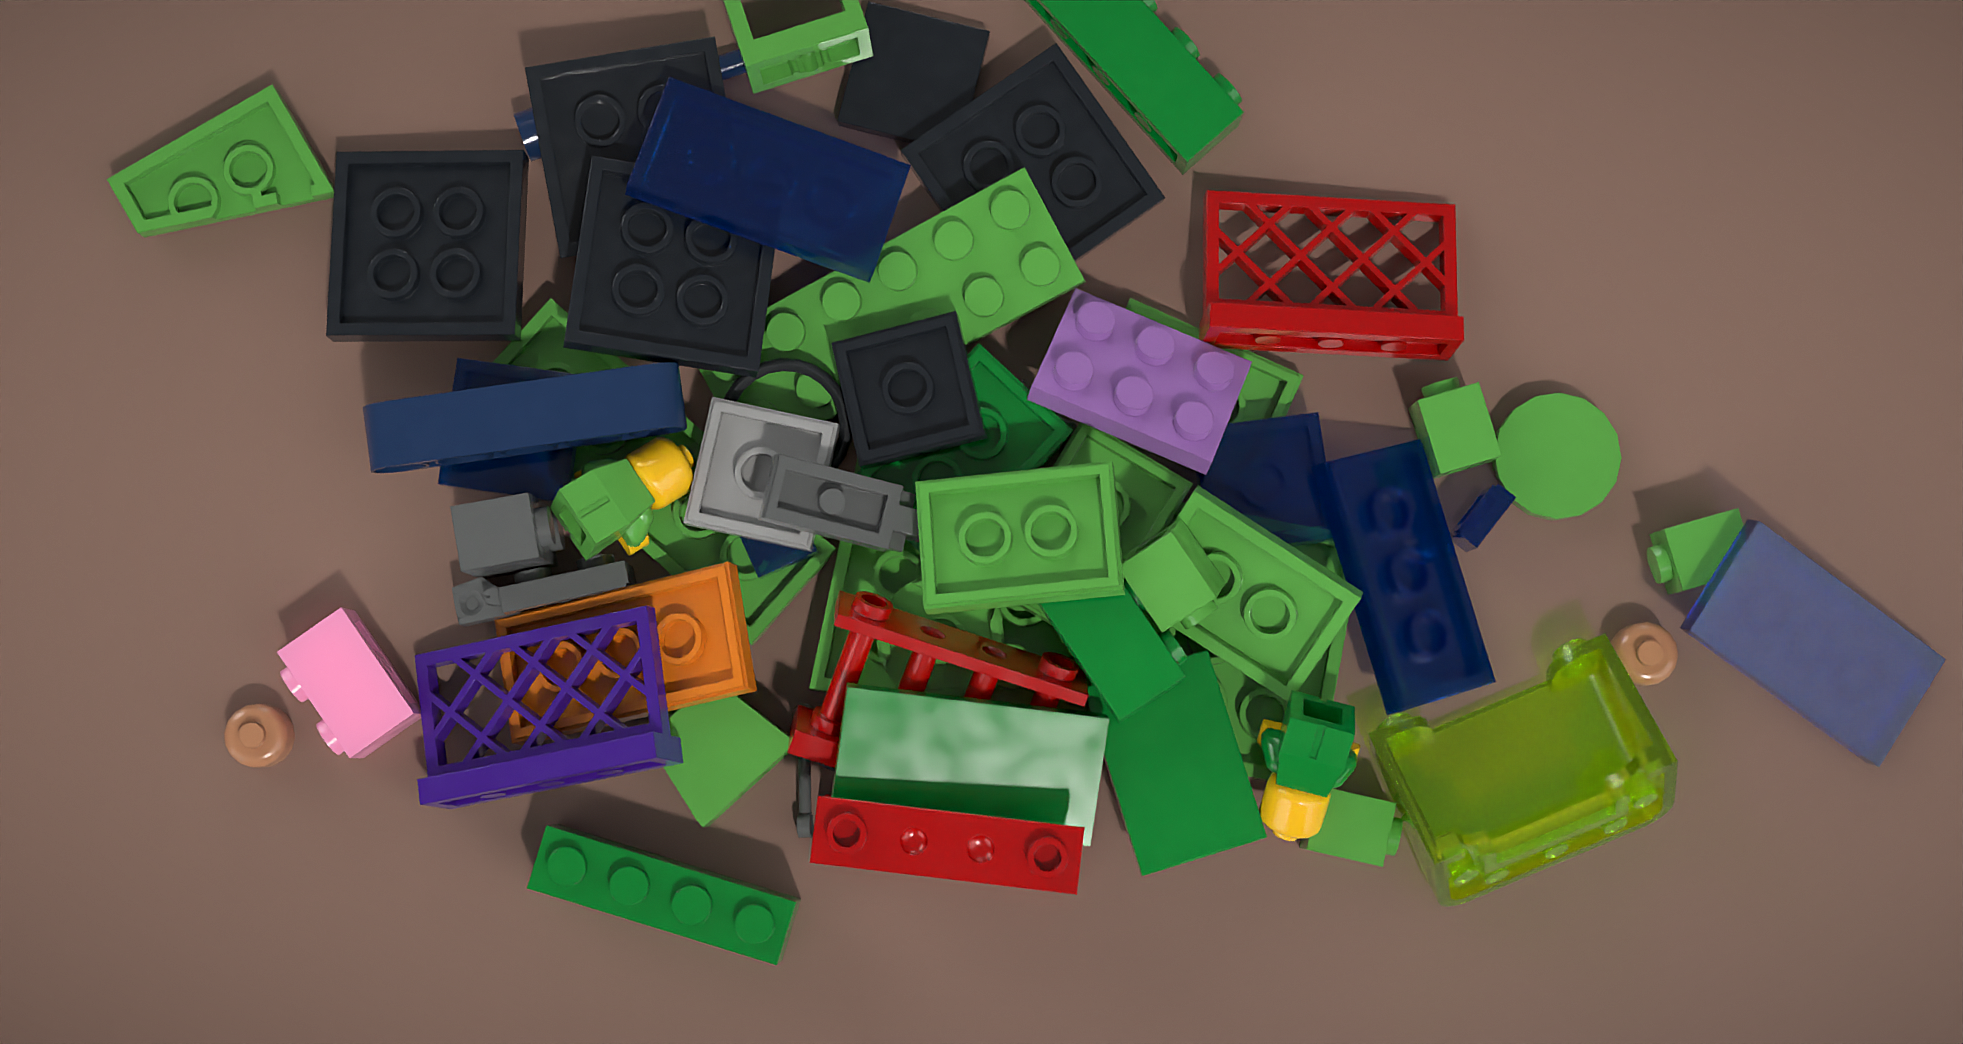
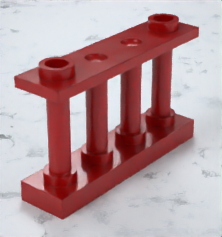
[787,590,1089,768]
[810,794,1085,895]

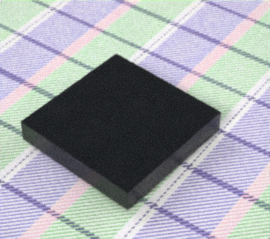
[837,1,990,143]
[831,311,988,470]

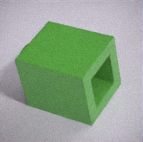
[1408,377,1502,480]
[1647,508,1757,595]
[1122,519,1226,632]
[1299,789,1403,867]

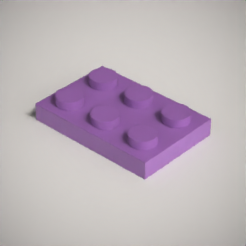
[1027,288,1252,475]

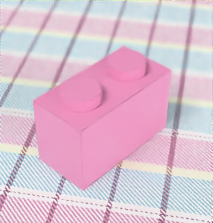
[277,607,421,758]

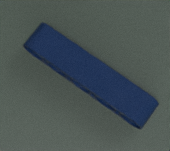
[363,362,687,474]

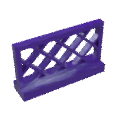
[415,605,683,809]

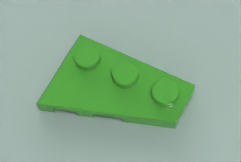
[107,85,335,238]

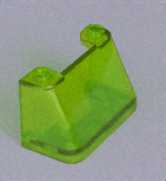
[1368,633,1678,907]

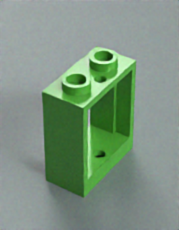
[722,0,873,94]

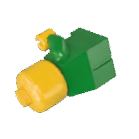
[1257,690,1361,841]

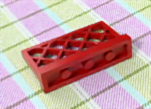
[1199,190,1464,361]

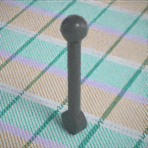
[792,703,814,838]

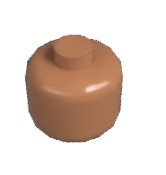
[1608,622,1678,687]
[224,704,295,768]

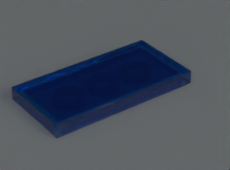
[625,77,911,283]
[1311,439,1496,715]
[1680,519,1946,767]

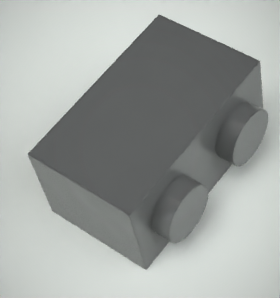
[450,493,565,579]

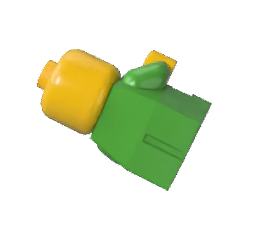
[550,437,695,560]

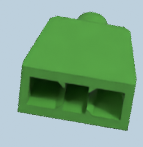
[663,695,789,827]

